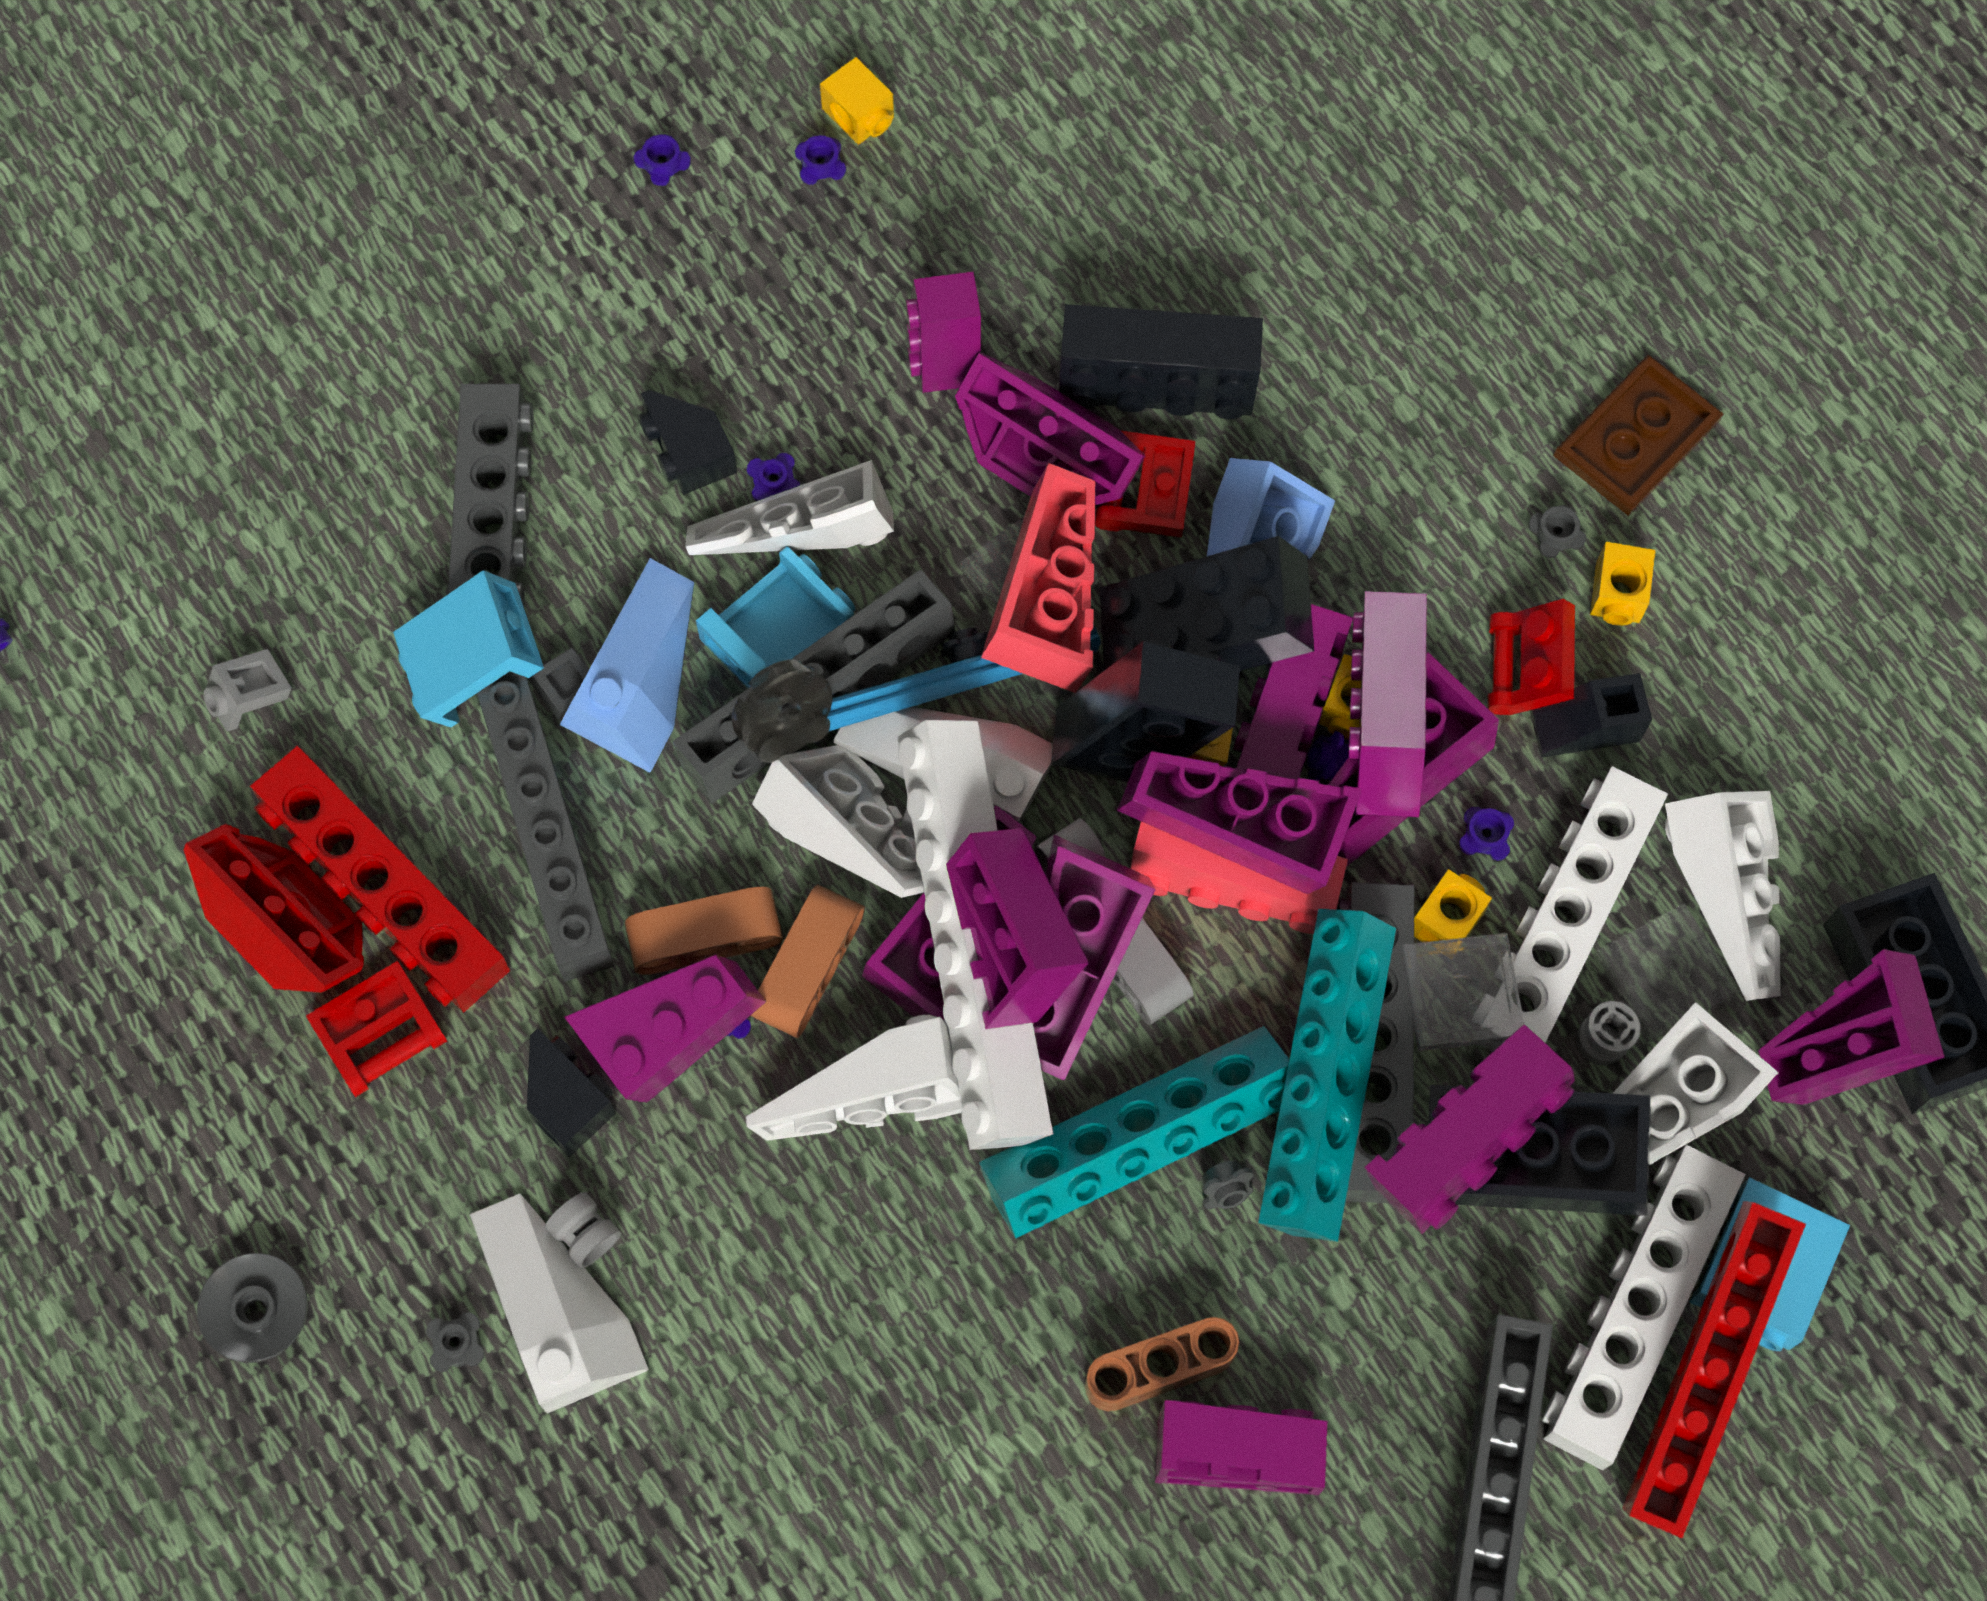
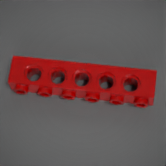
[250,746,510,1013]
[1622,1201,1806,1538]

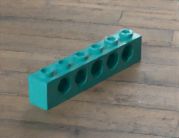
[1258,909,1396,1242]
[979,1026,1290,1238]

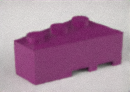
[906,271,981,393]
[1758,949,1944,1105]
[565,955,766,1103]

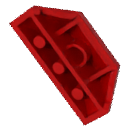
[183,824,364,993]

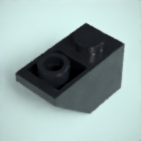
[637,390,737,495]
[1530,673,1652,758]
[527,1029,616,1158]

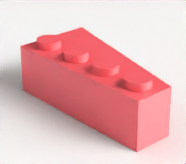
[981,463,1095,693]
[1131,821,1348,934]

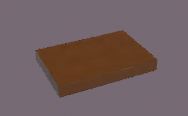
[1553,354,1724,517]

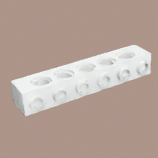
[1471,766,1668,1052]
[1541,1145,1746,1470]

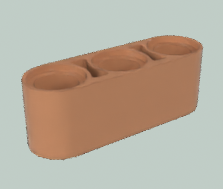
[750,884,865,1039]
[625,887,783,975]
[1085,1317,1239,1411]

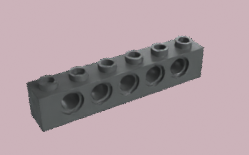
[448,384,534,675]
[673,569,956,804]
[477,672,614,982]
[1337,882,1414,1203]
[1447,1314,1553,1601]

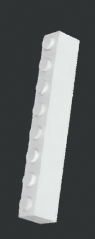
[897,720,1053,1150]

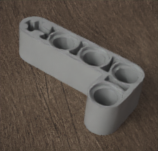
[1035,818,1194,1025]

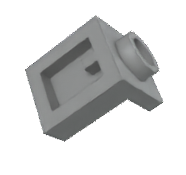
[204,649,292,732]

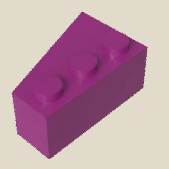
[946,828,1089,1029]
[1155,1400,1327,1495]

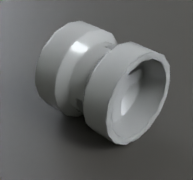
[1576,1001,1640,1066]
[545,1192,621,1269]

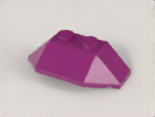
[955,353,1146,505]

